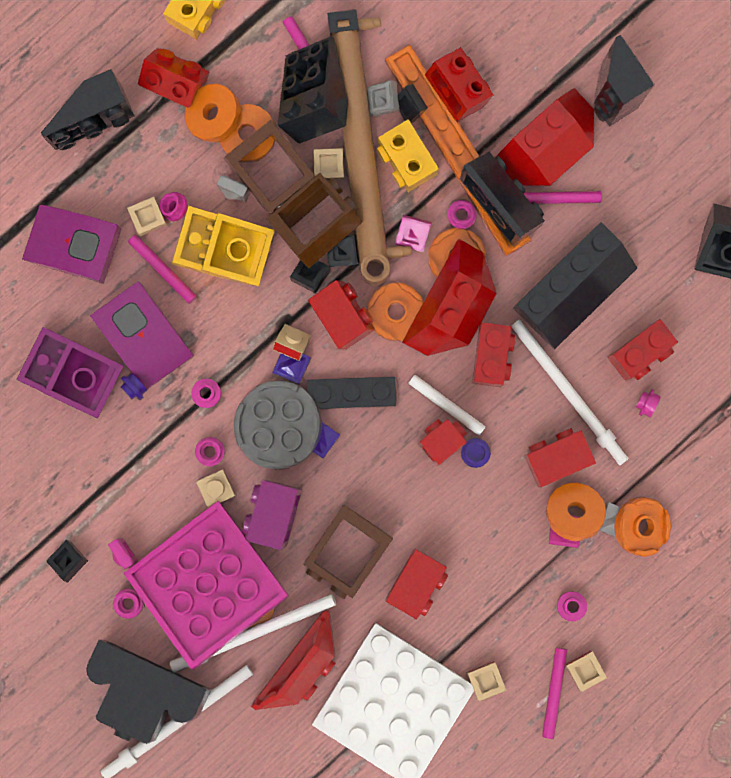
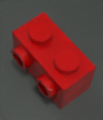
[425,47,493,122]
[308,280,375,349]
[608,319,678,381]
[472,322,515,388]
[418,419,467,466]
[524,428,596,487]
[385,548,448,620]

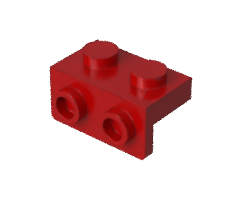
[138,48,210,108]

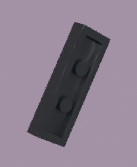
[307,377,396,409]

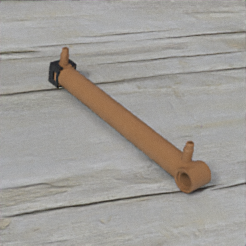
[327,9,412,286]

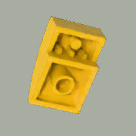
[171,206,274,287]

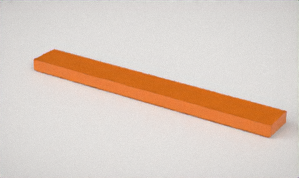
[385,44,531,256]

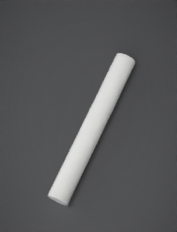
[408,375,486,436]

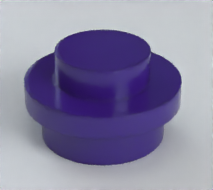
[120,373,147,400]
[461,438,491,468]

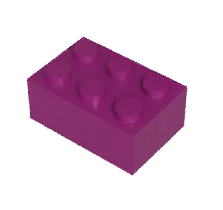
[242,480,302,550]

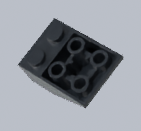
[277,36,348,144]
[41,69,135,150]

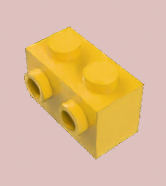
[163,0,225,40]
[376,119,439,193]

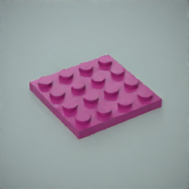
[124,501,289,670]

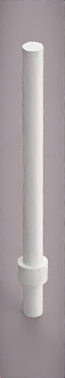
[511,319,629,466]
[170,594,336,672]
[100,665,253,778]

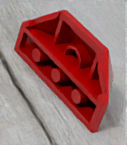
[497,88,594,186]
[402,239,497,356]
[251,609,336,710]

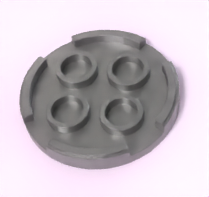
[234,381,322,470]

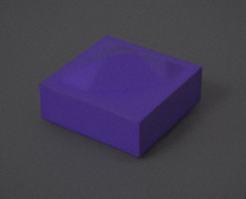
[272,354,311,385]
[313,422,340,459]

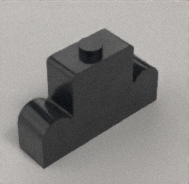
[86,640,212,744]

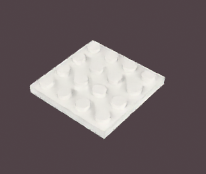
[312,622,474,778]

